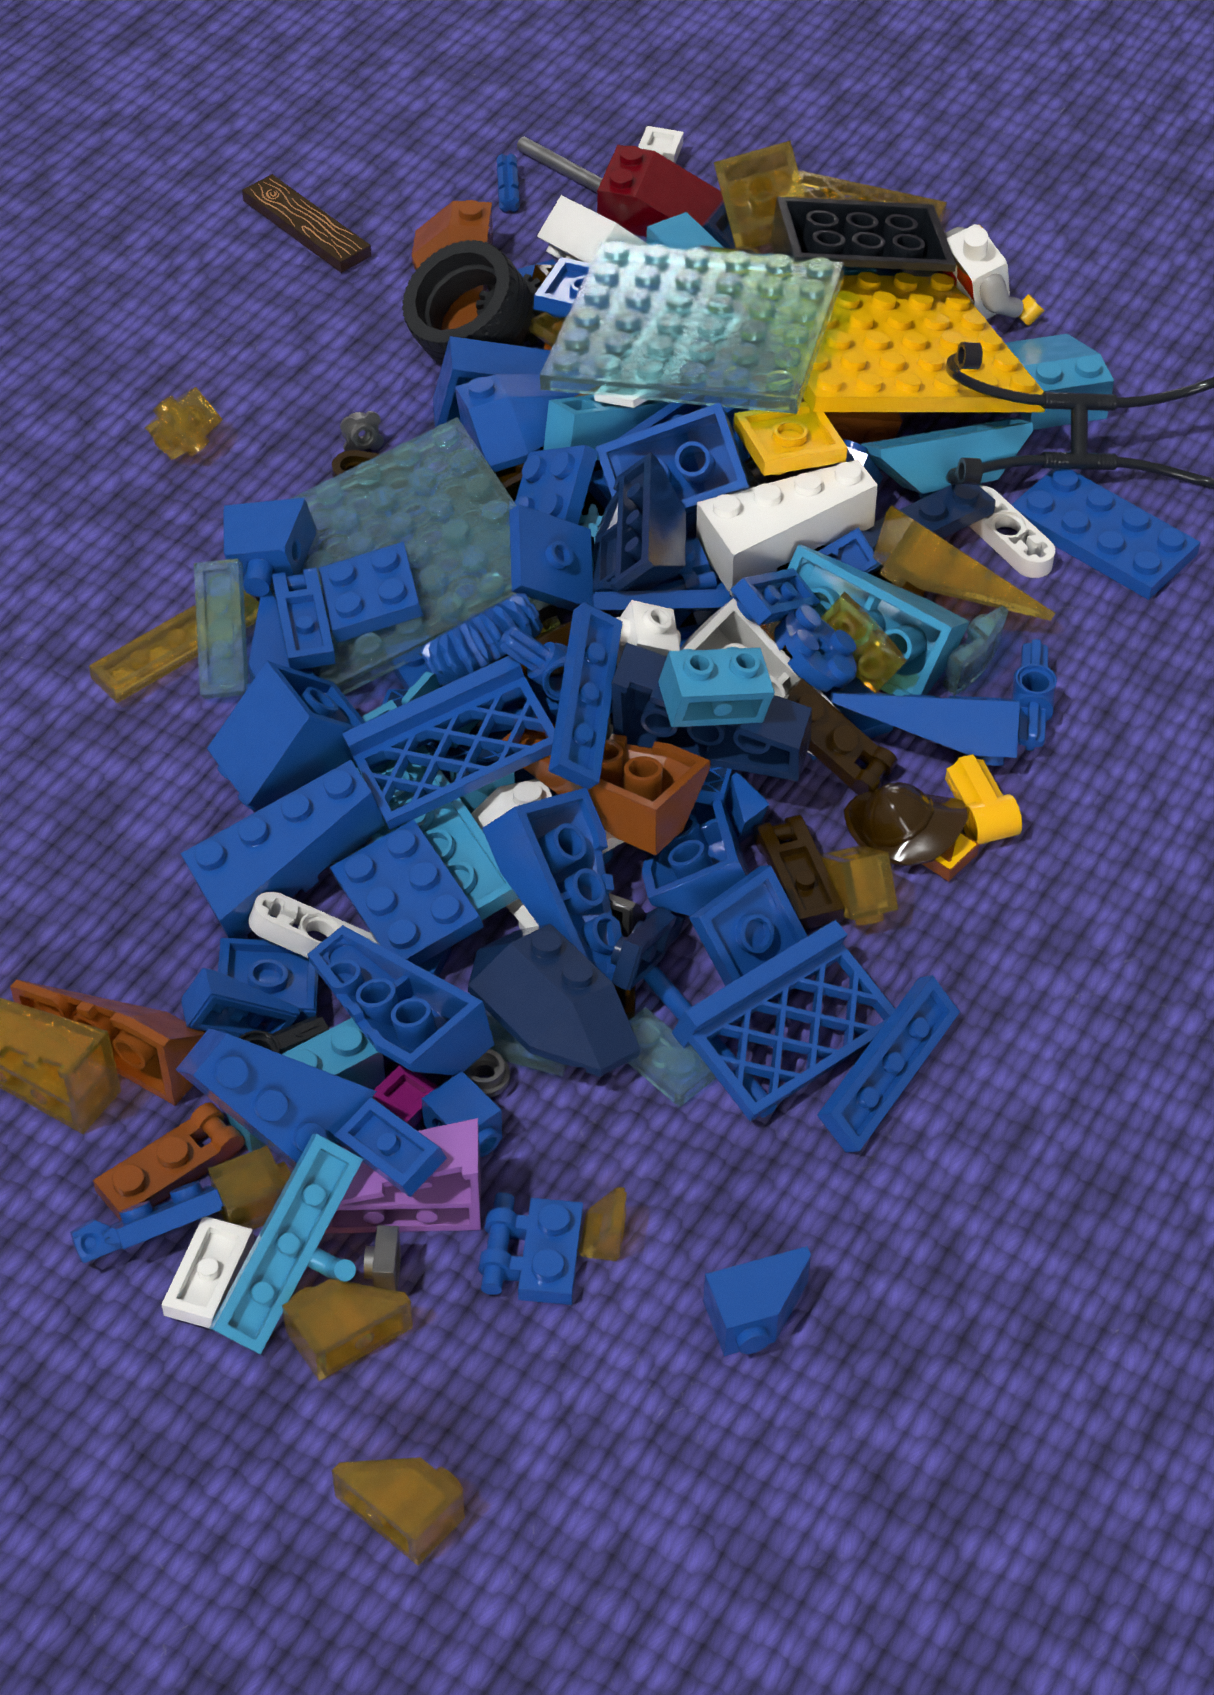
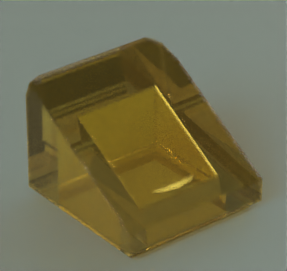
[579,1187,627,1261]

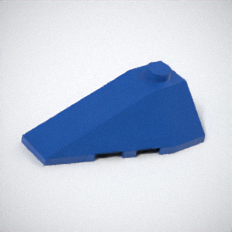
[830,692,1020,766]

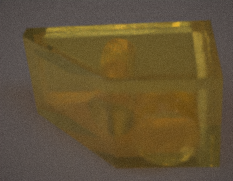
[820,845,899,925]
[282,1279,413,1381]
[332,1457,465,1566]

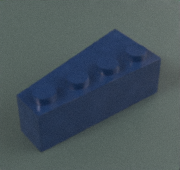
[611,642,812,781]

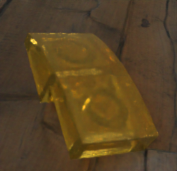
[821,591,907,693]

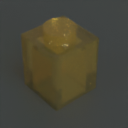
[208,1146,291,1229]

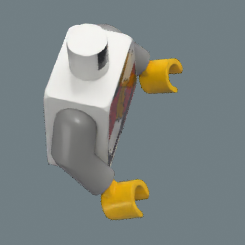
[936,224,1045,326]

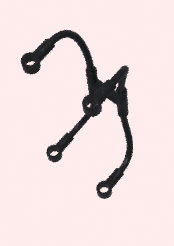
[945,342,1214,489]

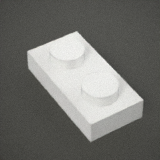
[161,1216,255,1329]

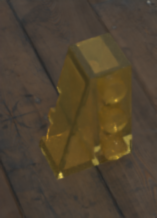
[0,998,121,1134]

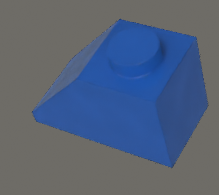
[703,1246,811,1356]

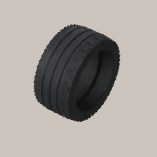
[402,240,534,366]

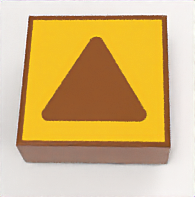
[923,832,979,882]

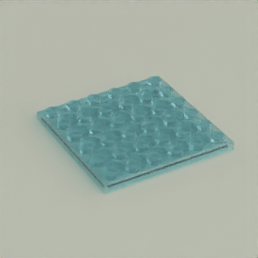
[540,241,844,414]
[270,417,536,695]

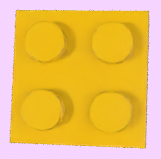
[733,402,848,476]

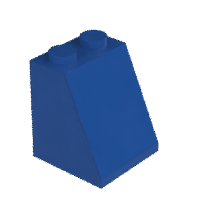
[207,661,365,812]

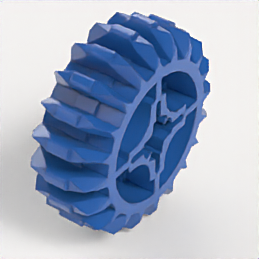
[421,593,544,685]

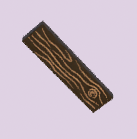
[242,174,371,273]

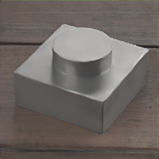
[364,1225,401,1301]

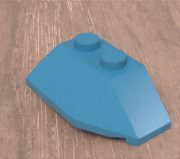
[861,417,1033,498]

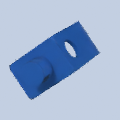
[223,497,317,597]

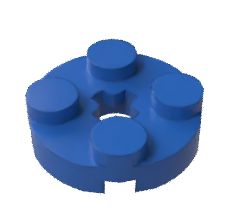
[774,604,857,692]

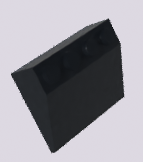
[770,197,956,272]

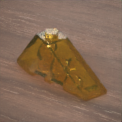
[872,505,1056,621]

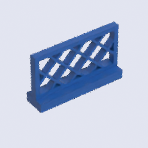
[342,656,555,830]
[672,920,895,1121]

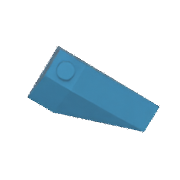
[787,544,970,696]

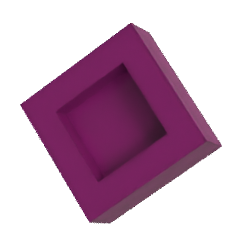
[372,1065,438,1128]

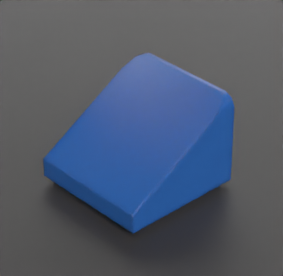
[725,772,769,844]

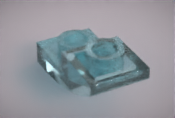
[943,605,1009,696]

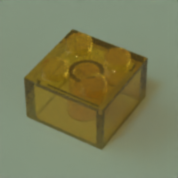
[714,141,806,248]

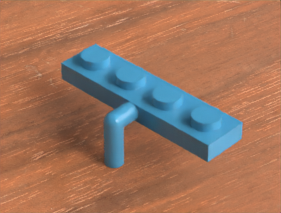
[209,1134,363,1355]

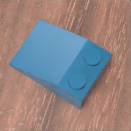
[1005,334,1114,430]

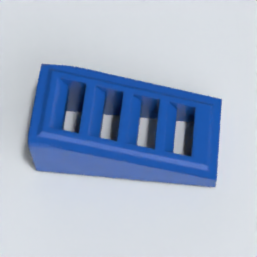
[181,968,300,1038]

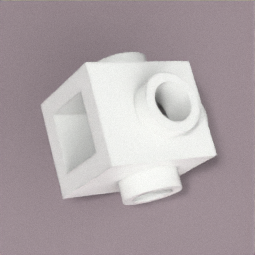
[616,600,681,666]

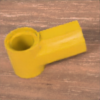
[945,754,1022,845]

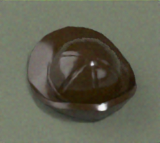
[844,782,968,866]

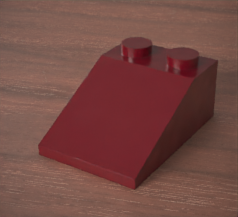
[597,145,726,237]

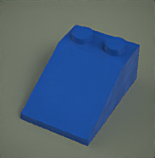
[595,402,752,515]

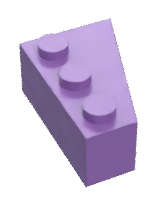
[325,1118,481,1233]

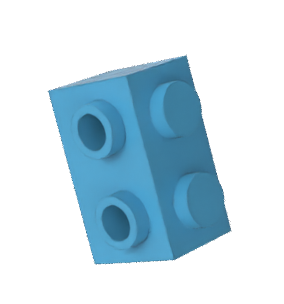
[658,647,775,727]

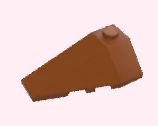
[502,723,710,856]
[10,979,206,1106]

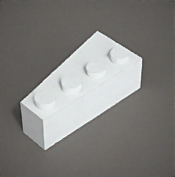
[696,459,877,596]

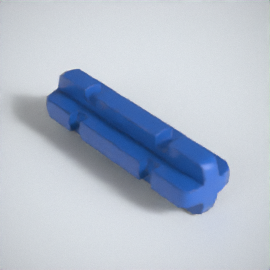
[497,153,520,212]

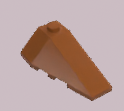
[411,200,493,330]

